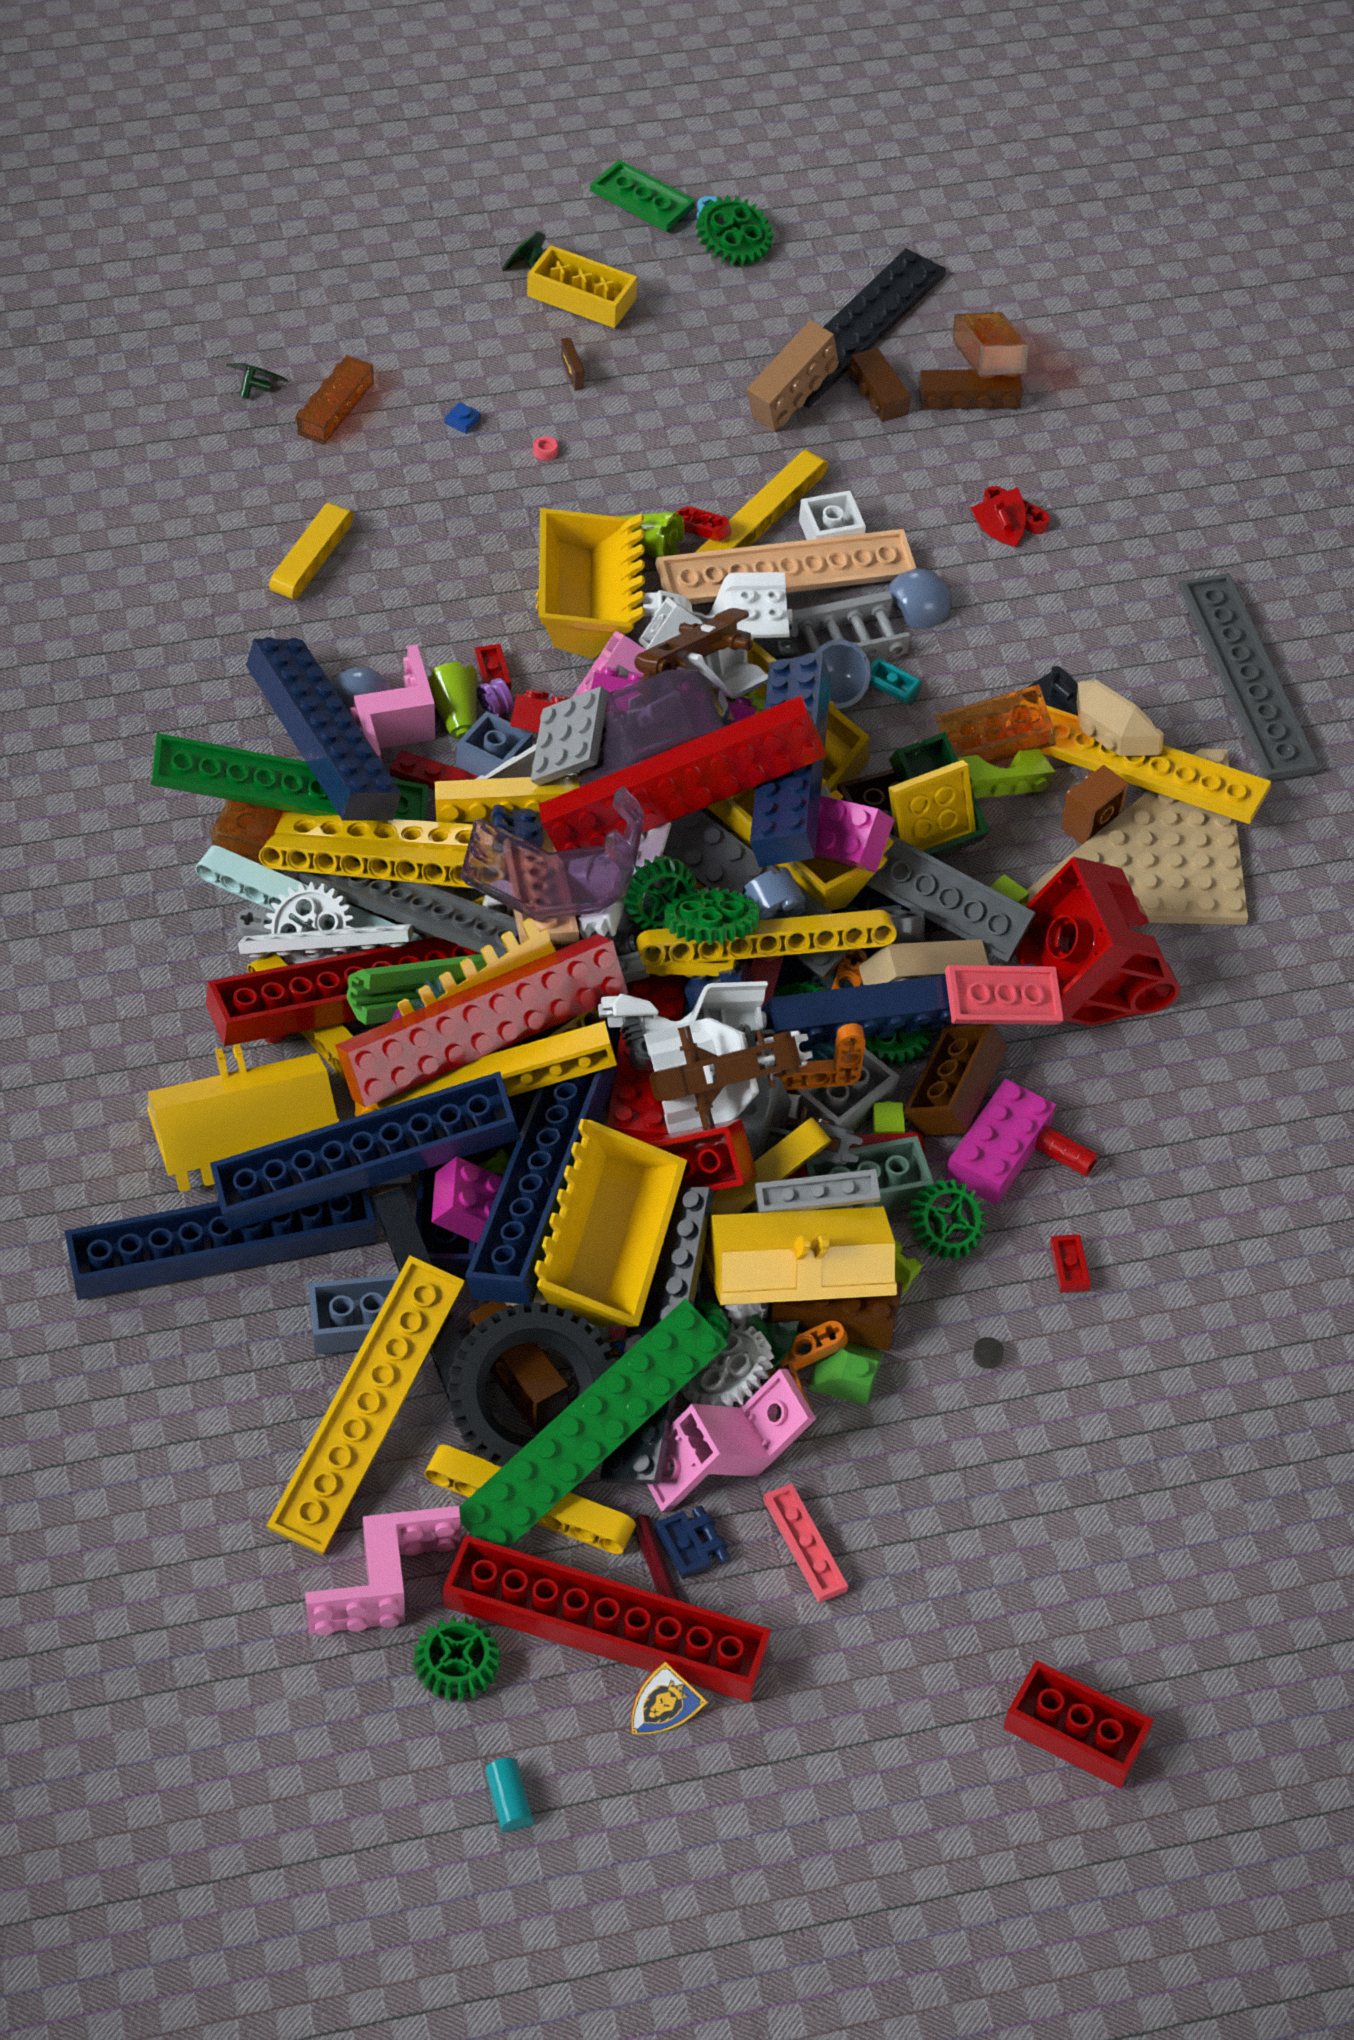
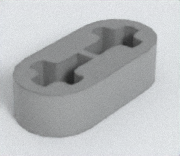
[236,909,290,936]

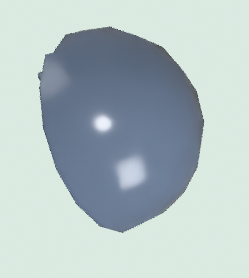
[887,568,952,628]
[812,639,871,708]
[331,667,392,712]

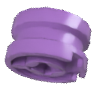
[477,678,514,717]

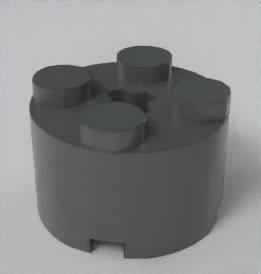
[869,905,925,951]

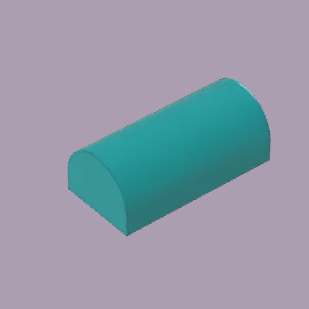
[869,657,922,706]
[485,1758,534,1833]

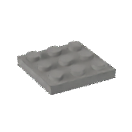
[531,686,609,786]

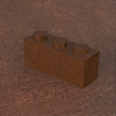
[848,348,911,422]

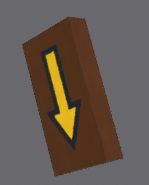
[561,337,585,391]

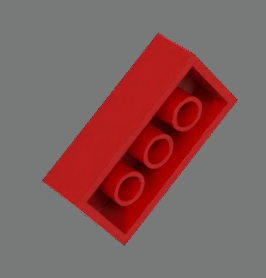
[640,1118,757,1191]
[1003,1660,1154,1789]

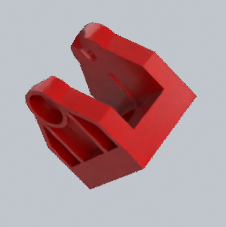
[1015,856,1181,1026]

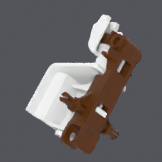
[627,608,768,729]
[644,1017,813,1134]

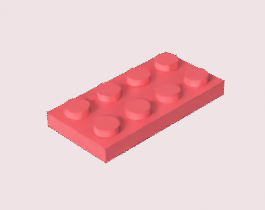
[945,965,1063,1025]

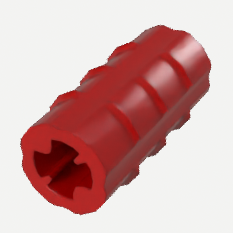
[1035,1126,1099,1177]

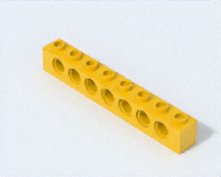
[274,812,501,865]

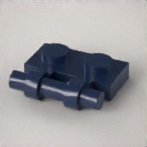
[491,804,543,850]
[655,1506,731,1579]

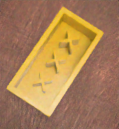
[527,245,638,328]

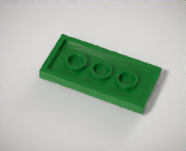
[590,159,695,232]

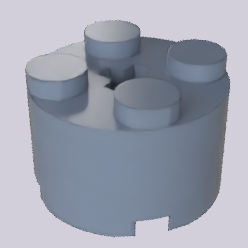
[738,867,806,920]

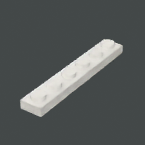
[238,924,414,957]

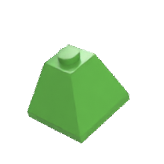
[808,1338,883,1405]

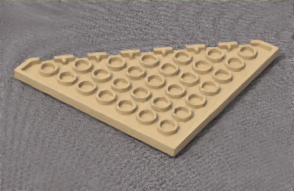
[1027,749,1248,925]

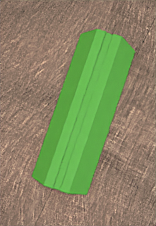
[347,954,487,1025]

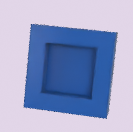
[445,402,480,434]

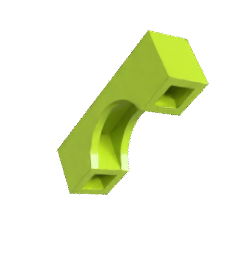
[957,749,1055,799]

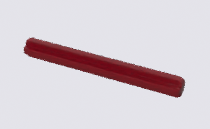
[633,1514,680,1601]

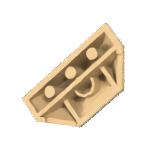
[1077,680,1164,756]

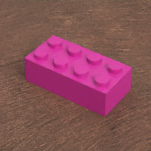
[815,796,895,873]
[945,1079,1056,1205]
[432,1156,503,1243]

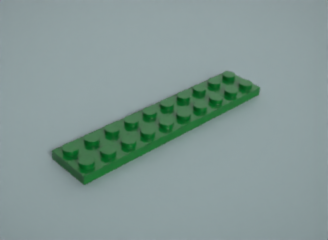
[150,733,428,821]
[459,1298,728,1548]

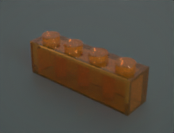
[295,355,374,445]

